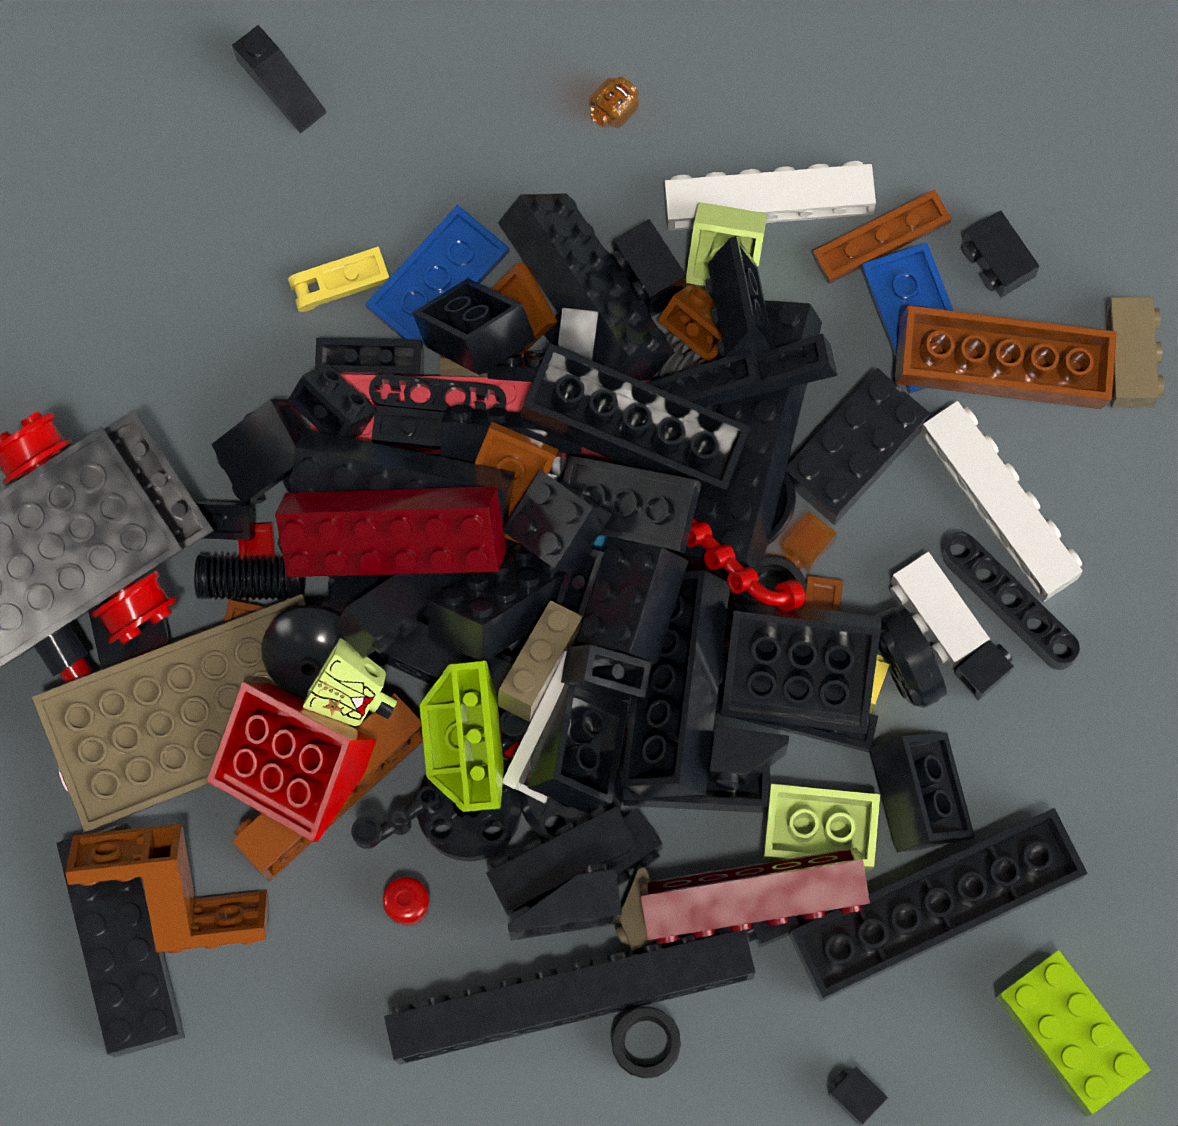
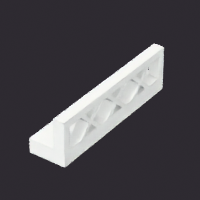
[503,651,567,803]

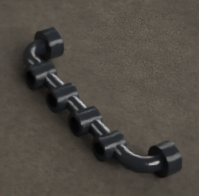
[351,711,529,849]

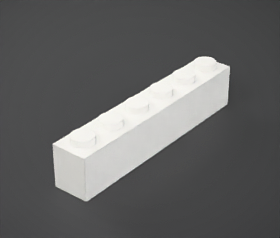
[665,161,876,231]
[920,401,1083,602]

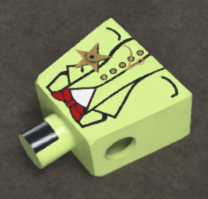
[303,638,397,726]

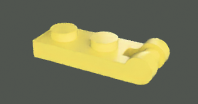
[288,246,389,312]

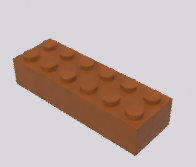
[895,305,1117,409]
[232,693,423,882]

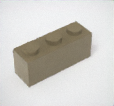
[1107,297,1164,408]
[498,601,583,722]

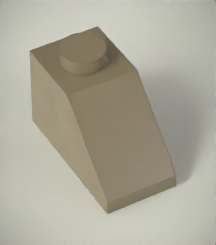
[615,867,656,955]

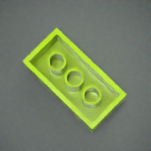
[996,950,1151,1117]

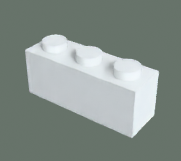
[890,552,990,669]

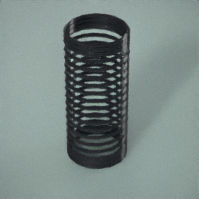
[194,554,306,601]

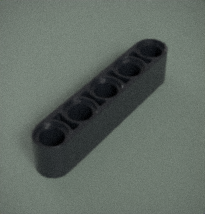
[942,532,1080,670]

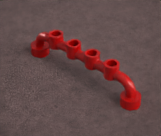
[687,518,805,612]

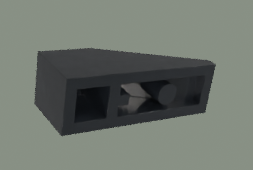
[232,25,327,134]

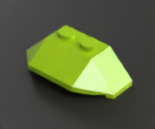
[420,661,504,812]

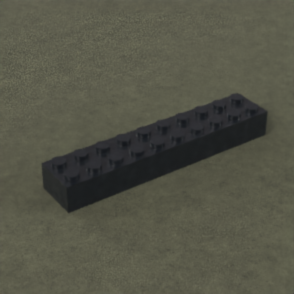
[384,927,756,1065]

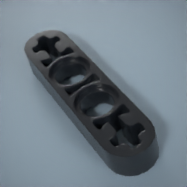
[369,374,507,412]

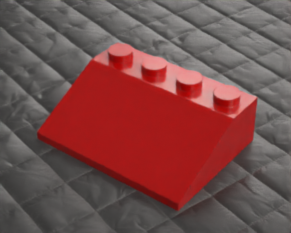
[207,681,377,842]

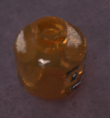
[589,77,639,128]

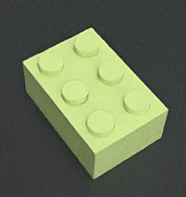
[763,784,880,872]

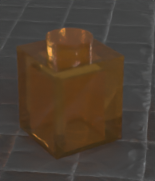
[781,511,837,573]

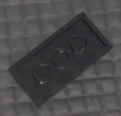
[563,455,702,553]

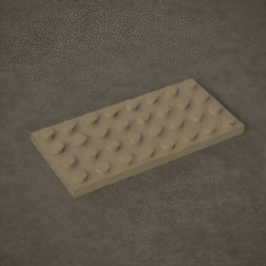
[31,594,350,833]

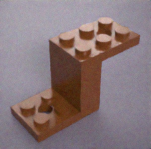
[65,823,269,953]

